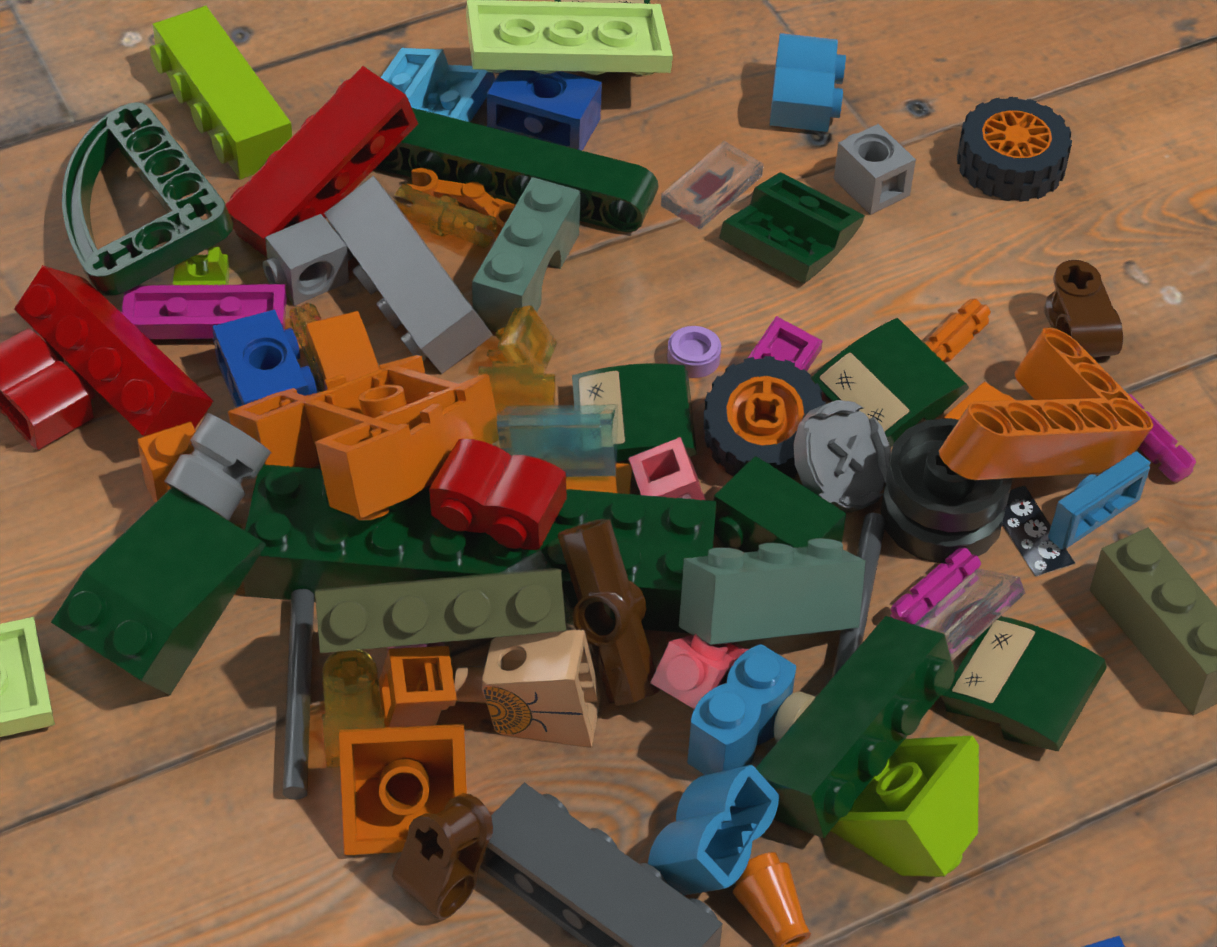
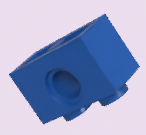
[487,70,602,151]
[212,309,317,408]

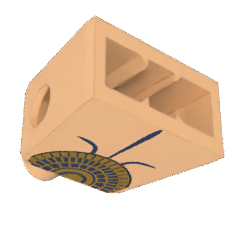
[454,630,601,747]

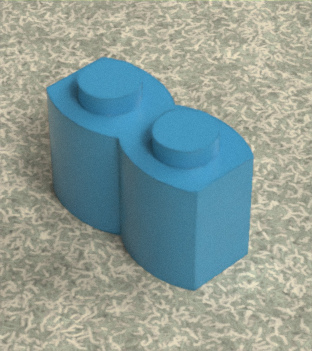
[769,33,846,132]
[687,644,796,775]
[648,765,779,896]

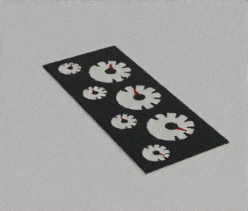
[1002,485,1075,577]

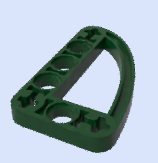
[62,102,233,296]

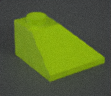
[831,735,979,877]

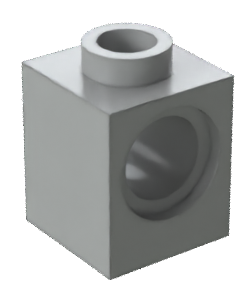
[834,124,916,215]
[263,214,349,306]

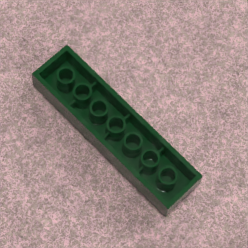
[243,464,716,633]

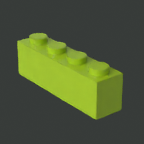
[150,6,292,180]

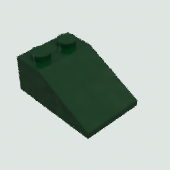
[51,487,266,695]

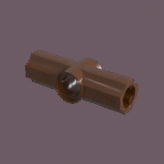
[557,519,661,706]

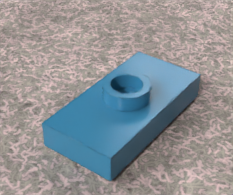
[1048,451,1151,550]

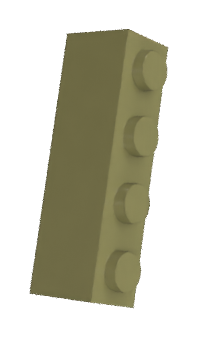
[315,568,566,653]

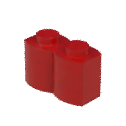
[0,328,95,450]
[429,439,567,550]

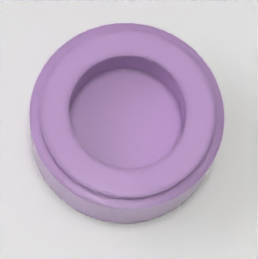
[667,326,721,378]

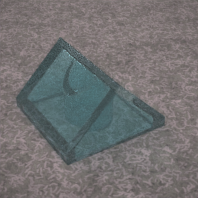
[497,404,618,477]

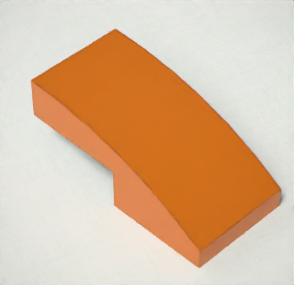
[306,311,380,391]

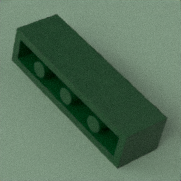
[756,616,955,838]

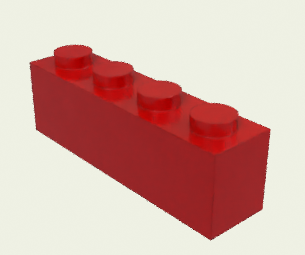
[225,66,418,257]
[14,265,214,436]

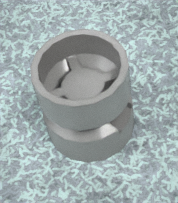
[164,413,271,520]

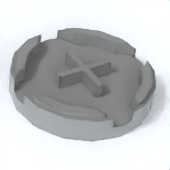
[794,400,891,513]

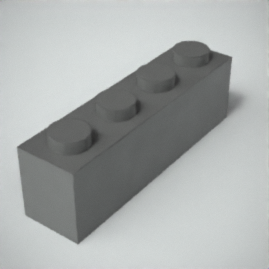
[480,782,723,947]

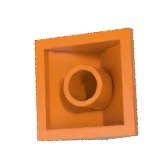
[339,724,467,855]

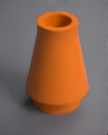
[733,852,811,947]

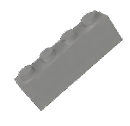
[324,176,493,374]

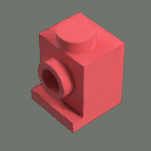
[629,437,706,500]
[651,634,749,709]

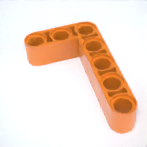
[939,327,1153,480]

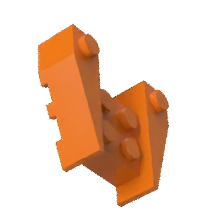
[228,355,501,520]

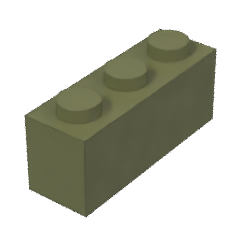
[1090,527,1217,715]

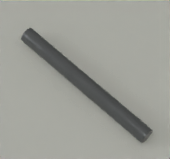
[831,513,886,679]
[283,589,314,800]

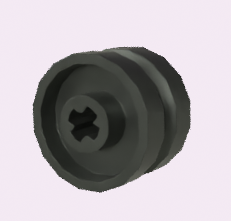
[880,418,1013,564]

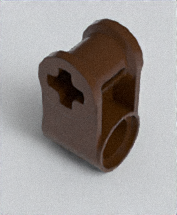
[1044,260,1123,358]
[392,793,493,920]

